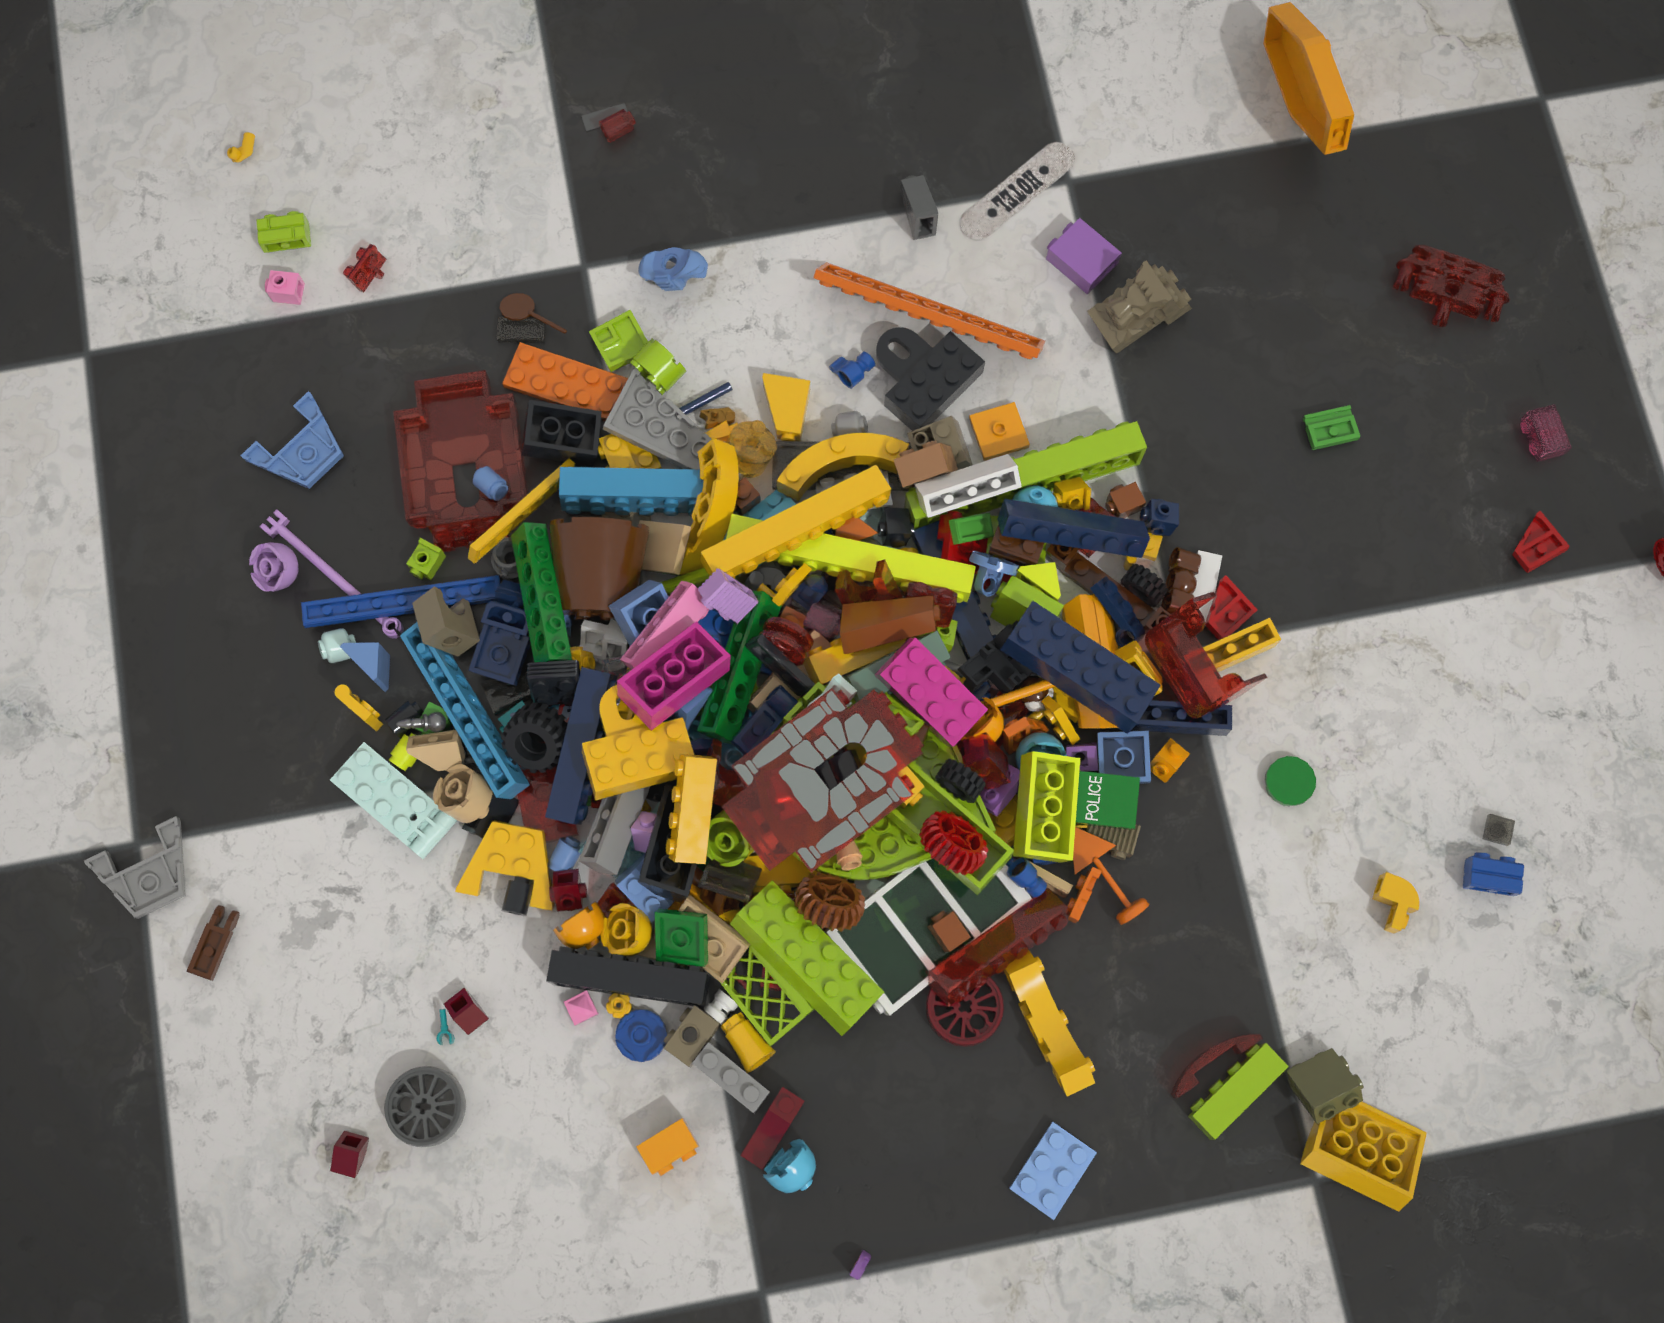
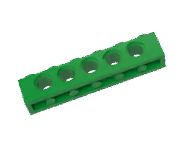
[511,522,572,662]
[697,591,782,744]

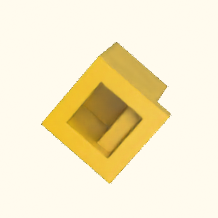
[1053,477,1091,510]

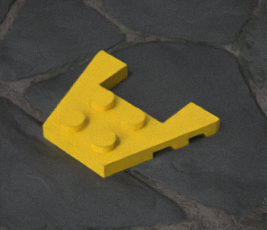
[455,821,555,911]

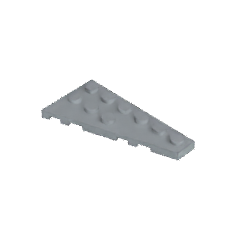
[603,367,745,482]

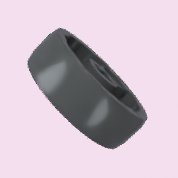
[384,1066,466,1147]

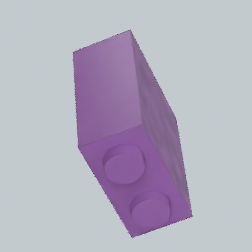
[1046,218,1122,295]

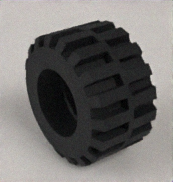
[501,703,568,773]

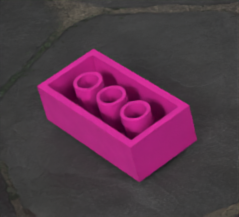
[617,621,731,731]
[874,637,988,747]

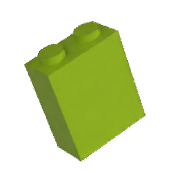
[990,575,1064,626]

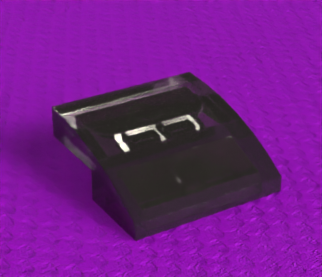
[698,859,762,903]

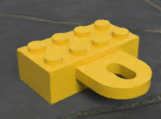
[582,685,694,800]

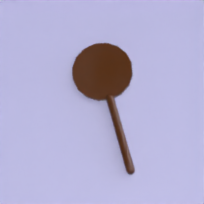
[499,293,567,334]

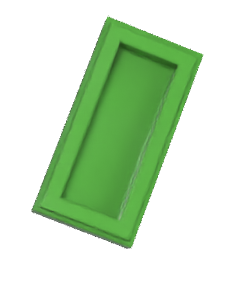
[949,512,994,545]

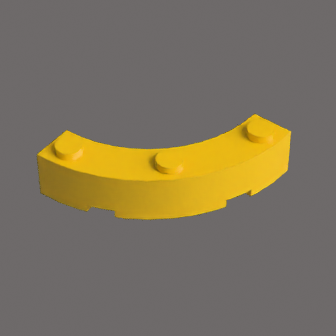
[777,433,909,502]
[680,438,739,575]
[1001,949,1095,1096]

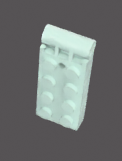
[330,742,457,860]

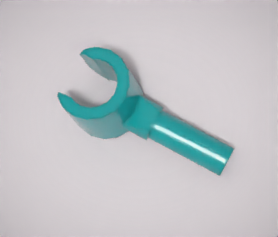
[436,1009,455,1045]

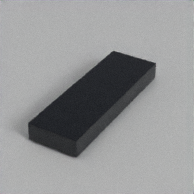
[745,634,815,696]

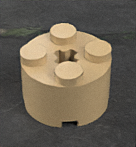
[433,764,493,823]

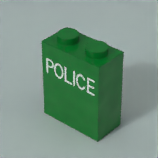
[1076,771,1140,830]

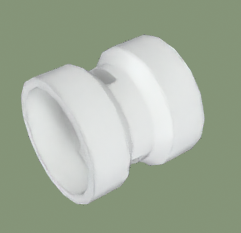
[703,989,738,1025]

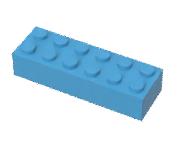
[559,467,703,516]

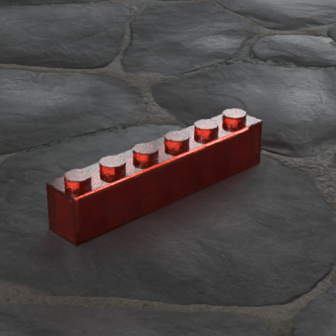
[928,888,1069,1007]

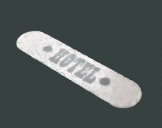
[960,142,1075,240]

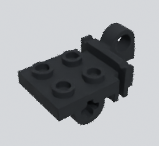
[958,621,1033,694]

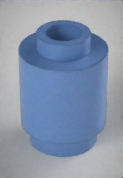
[473,466,508,501]
[548,836,583,871]

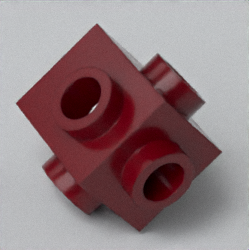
[549,869,587,912]

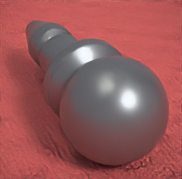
[396,712,446,732]

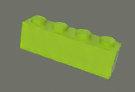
[1188,1043,1289,1140]

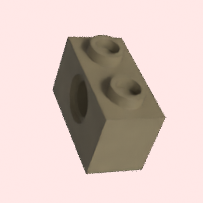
[663,1005,721,1068]

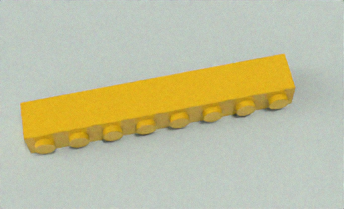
[701,465,891,579]

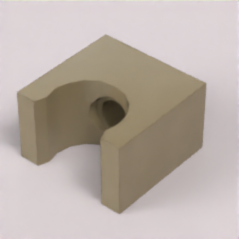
[412,587,480,657]

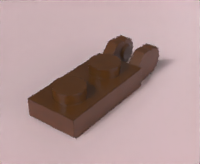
[187,905,240,981]

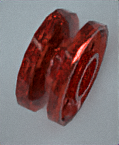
[758,617,814,667]

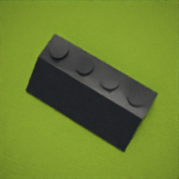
[638,784,714,903]

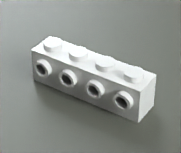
[915,454,1022,518]

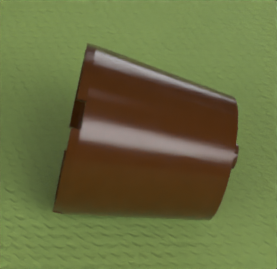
[549,517,649,622]

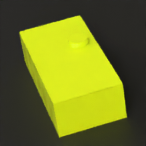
[1013,751,1080,863]

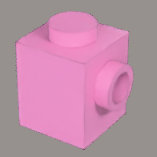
[265,270,305,305]

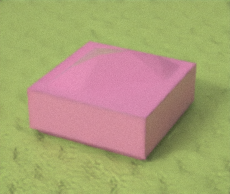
[564,990,599,1026]

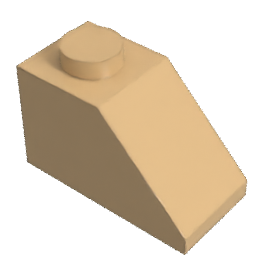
[406,730,465,771]

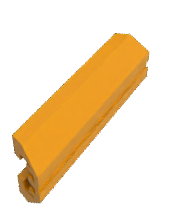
[1062,594,1118,728]

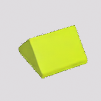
[1015,562,1061,601]

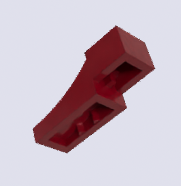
[740,1087,805,1170]

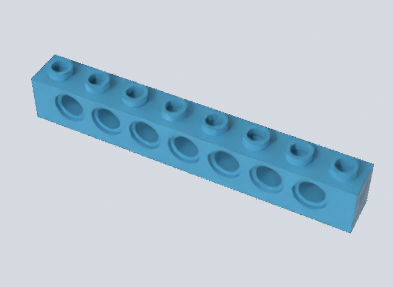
[400,622,530,799]

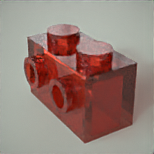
[962,732,1011,790]

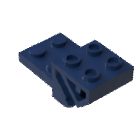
[468,579,531,686]

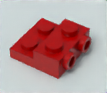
[937,511,988,575]

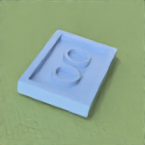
[1009,1122,1097,1220]

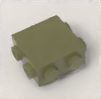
[1286,1048,1364,1124]

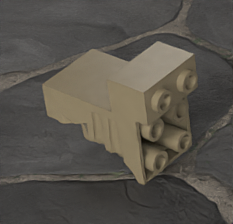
[1087,260,1192,354]

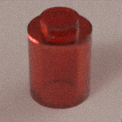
[599,109,636,143]

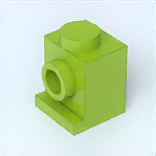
[406,538,446,580]

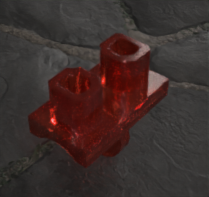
[343,244,387,293]

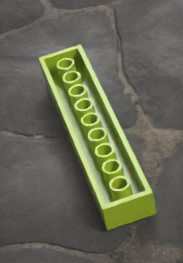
[904,421,1147,530]

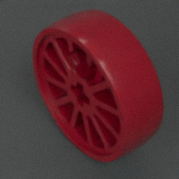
[926,967,1004,1047]

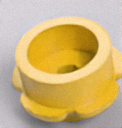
[606,993,632,1018]

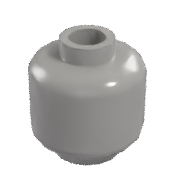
[831,411,868,437]

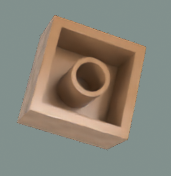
[894,440,958,489]

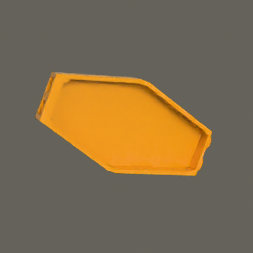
[1263,2,1354,155]

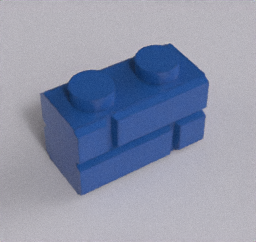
[1463,852,1524,896]

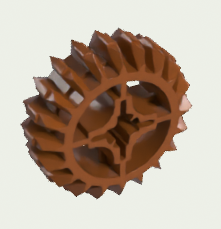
[795,872,865,932]

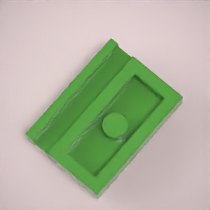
[1302,405,1361,450]

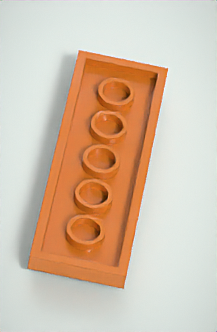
[502,342,628,421]

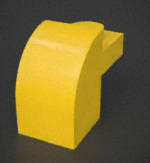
[1372,872,1419,934]

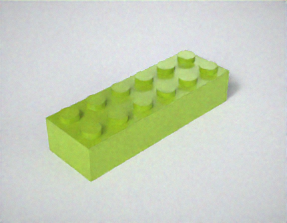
[730,880,884,1036]

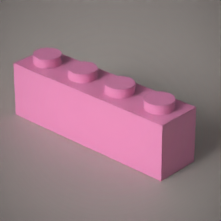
[620,581,709,670]

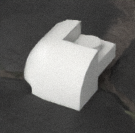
[579,619,628,672]

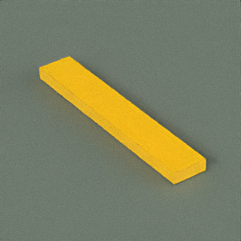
[468,459,575,563]

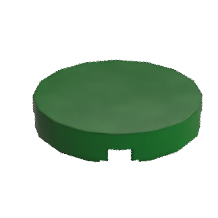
[1265,756,1316,806]

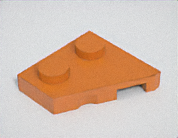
[1003,717,1049,755]
[1065,867,1102,924]

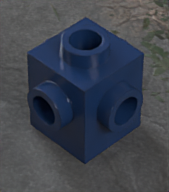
[1140,499,1179,536]

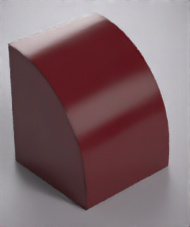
[444,988,489,1035]
[330,1131,369,1178]

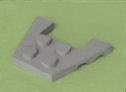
[84,816,186,919]

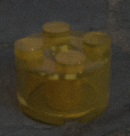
[725,420,777,478]

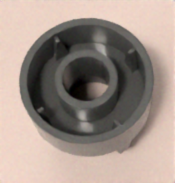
[491,537,519,583]

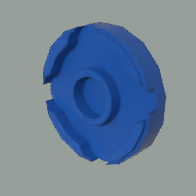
[615,1010,667,1062]

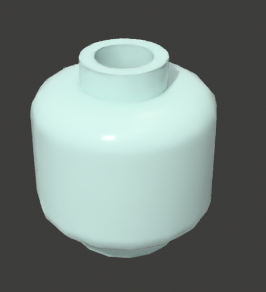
[318,628,356,663]

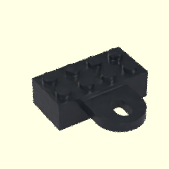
[876,327,985,431]

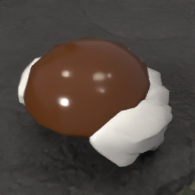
[1017,674,1054,711]

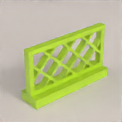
[720,945,815,1046]

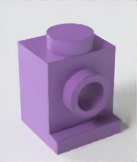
[1065,742,1098,771]

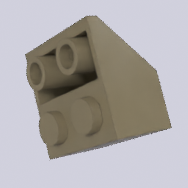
[907,416,973,470]

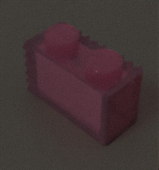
[1520,404,1572,462]
[803,602,842,638]

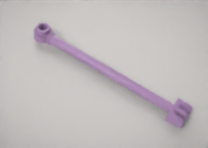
[259,509,404,639]

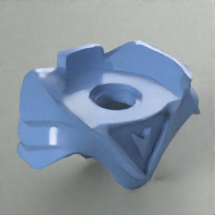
[638,247,708,291]

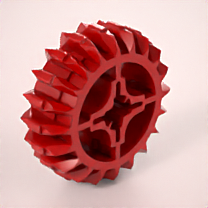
[919,810,989,875]

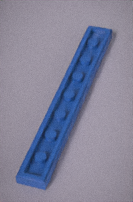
[301,575,500,628]

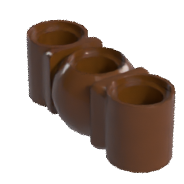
[1161,547,1201,620]

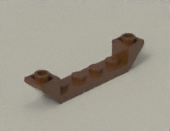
[1046,544,1180,641]

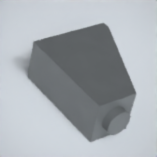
[900,175,938,240]

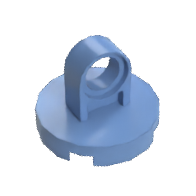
[969,551,1019,597]

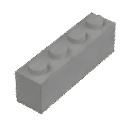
[579,786,650,875]

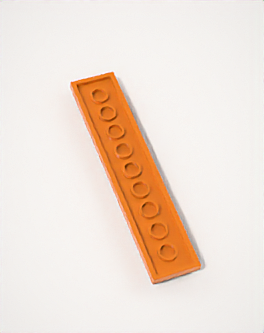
[814,262,1046,359]

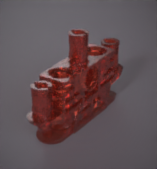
[1393,245,1510,327]

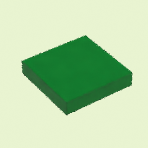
[655,908,708,967]

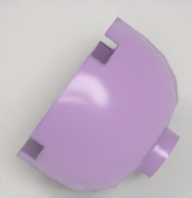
[249,542,298,592]

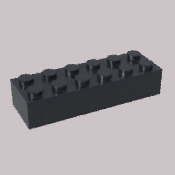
[546,946,710,1008]

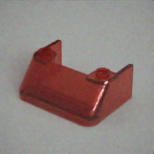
[1145,592,1268,718]

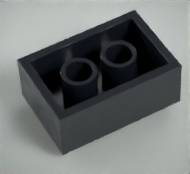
[521,400,602,467]

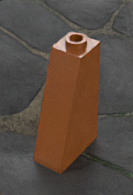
[840,596,941,654]

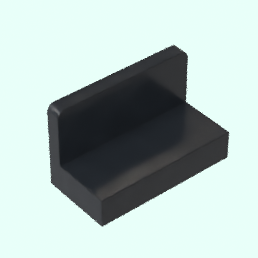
[462,793,519,839]

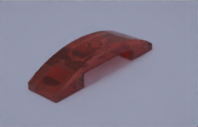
[1171,1034,1263,1098]

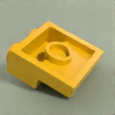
[598,434,662,469]

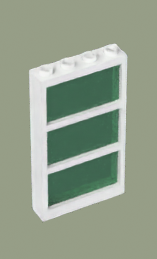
[824,859,1033,1016]

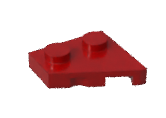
[1512,511,1570,573]
[1205,575,1257,640]

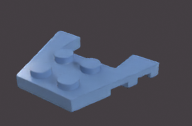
[240,391,344,489]

